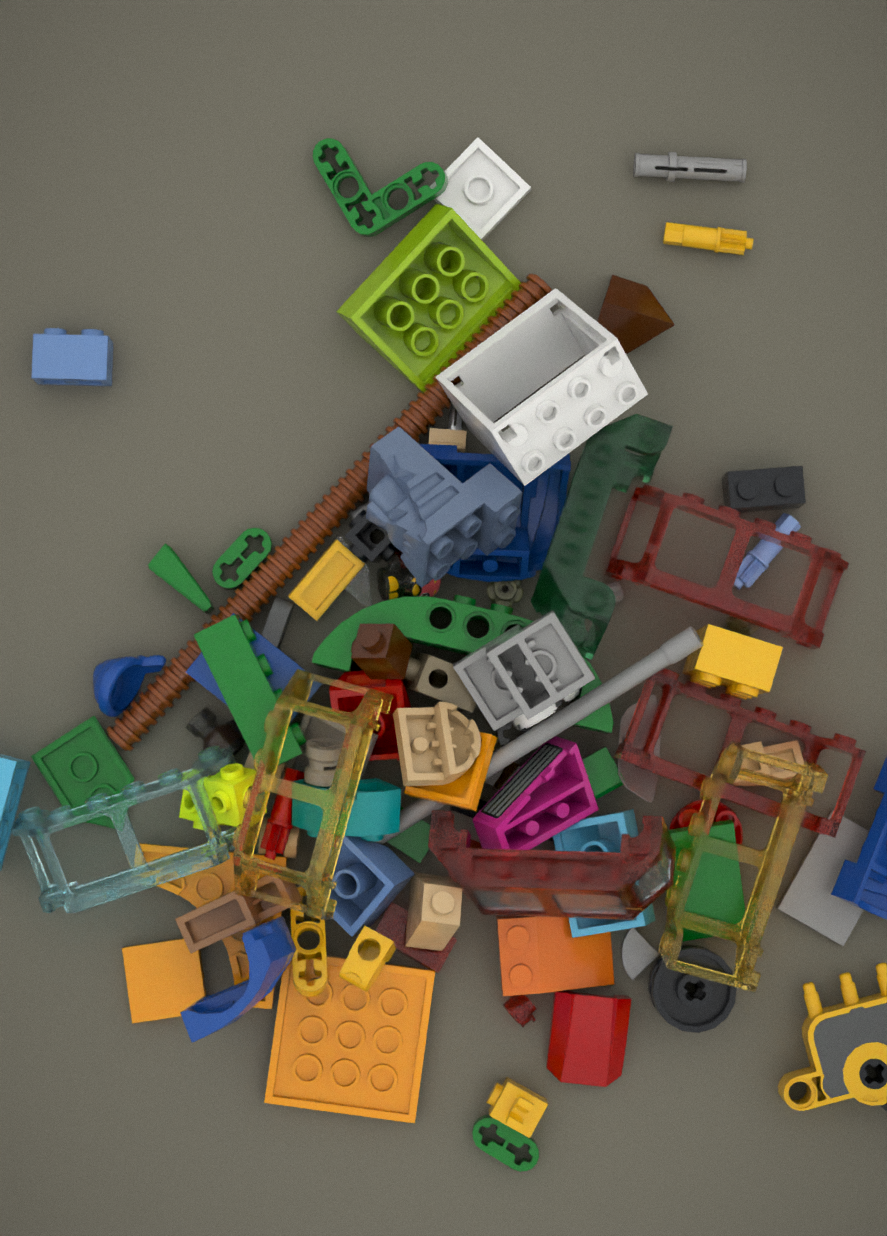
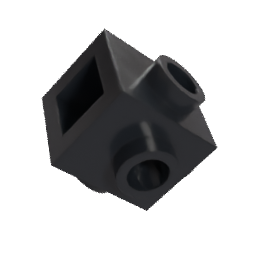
[345,510,399,563]

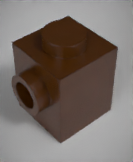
[351,624,413,679]

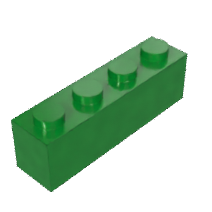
[194,614,307,774]

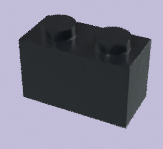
[722,466,806,514]

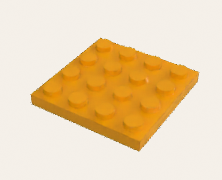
[264,955,435,1123]

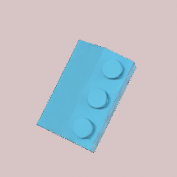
[553,809,656,938]

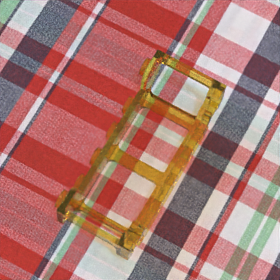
[233,669,393,920]
[659,740,828,993]

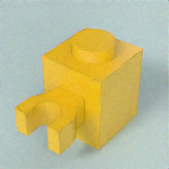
[486,1077,548,1138]

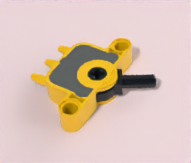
[778,963,887,1111]

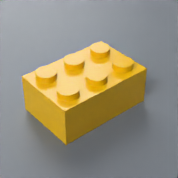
[682,624,783,700]

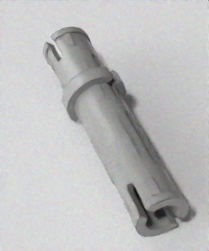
[633,152,747,183]

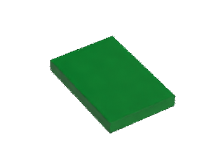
[657,820,748,943]

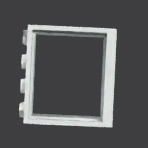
[436,288,648,486]

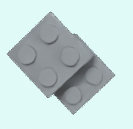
[453,610,595,731]

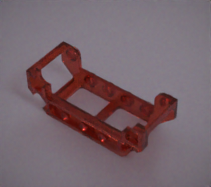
[603,484,849,650]
[614,668,866,838]

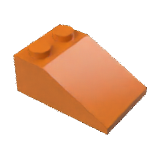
[496,911,615,996]

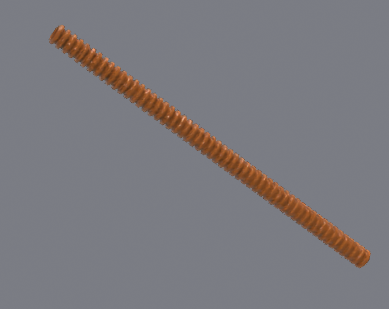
[106,273,552,752]

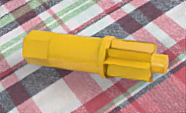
[663,222,754,255]

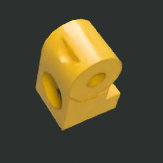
[339,925,396,992]

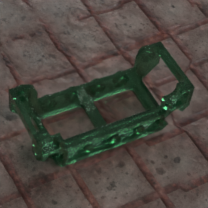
[530,414,673,660]

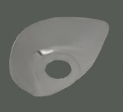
[618,694,661,803]

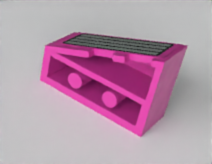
[472,736,599,863]

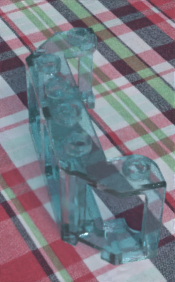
[11,746,261,913]

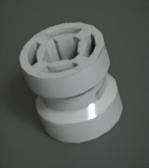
[304,738,344,787]

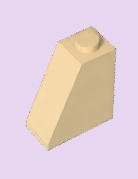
[405,872,463,951]

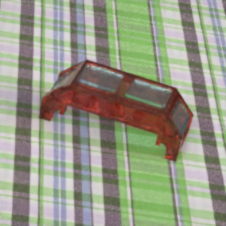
[428,810,676,920]

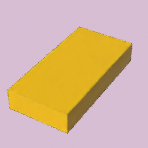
[288,539,365,621]

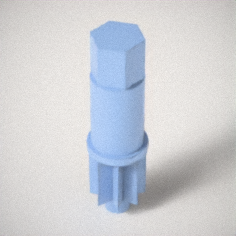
[731,513,801,590]

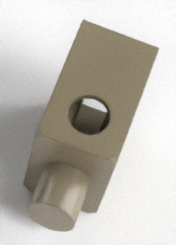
[404,653,476,713]

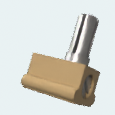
[428,403,467,453]

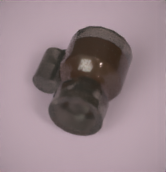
[186,707,246,768]

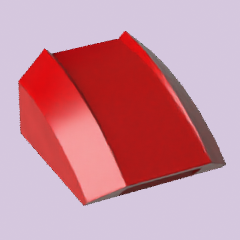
[329,670,411,761]
[546,990,631,1087]

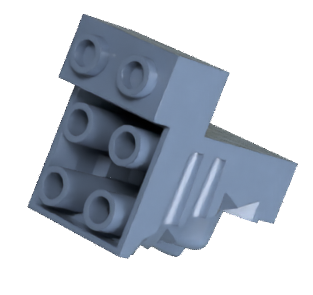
[366,426,522,588]

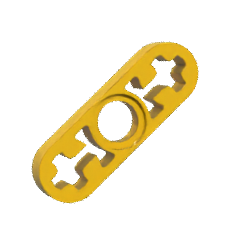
[290,886,328,997]

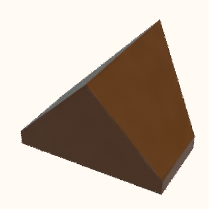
[597,275,675,354]

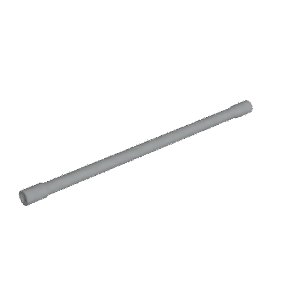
[309,626,704,869]

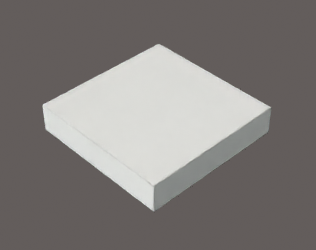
[430,137,531,241]

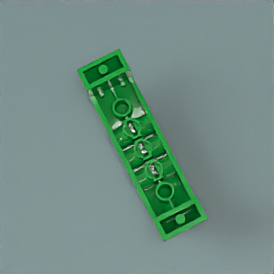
[312,595,614,734]

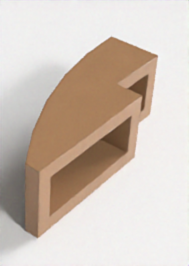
[175,866,303,953]

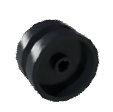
[648,944,737,1033]

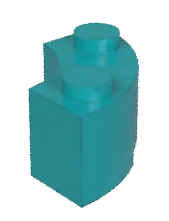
[292,778,401,841]

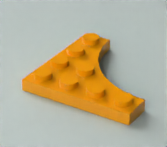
[133,843,288,1009]

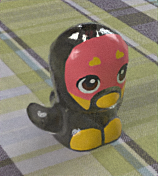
[377,554,441,601]

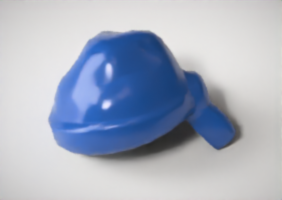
[93,655,166,717]

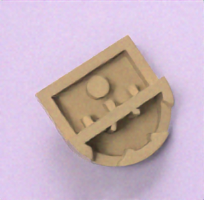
[393,702,481,786]

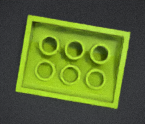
[336,204,521,393]

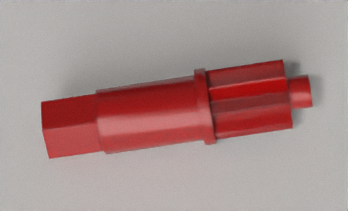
[260,768,304,860]

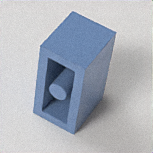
[31,328,113,386]

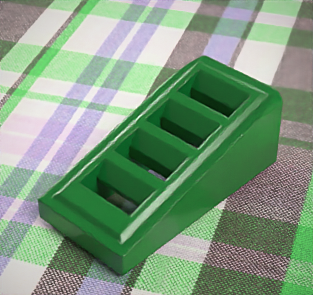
[148,543,215,615]

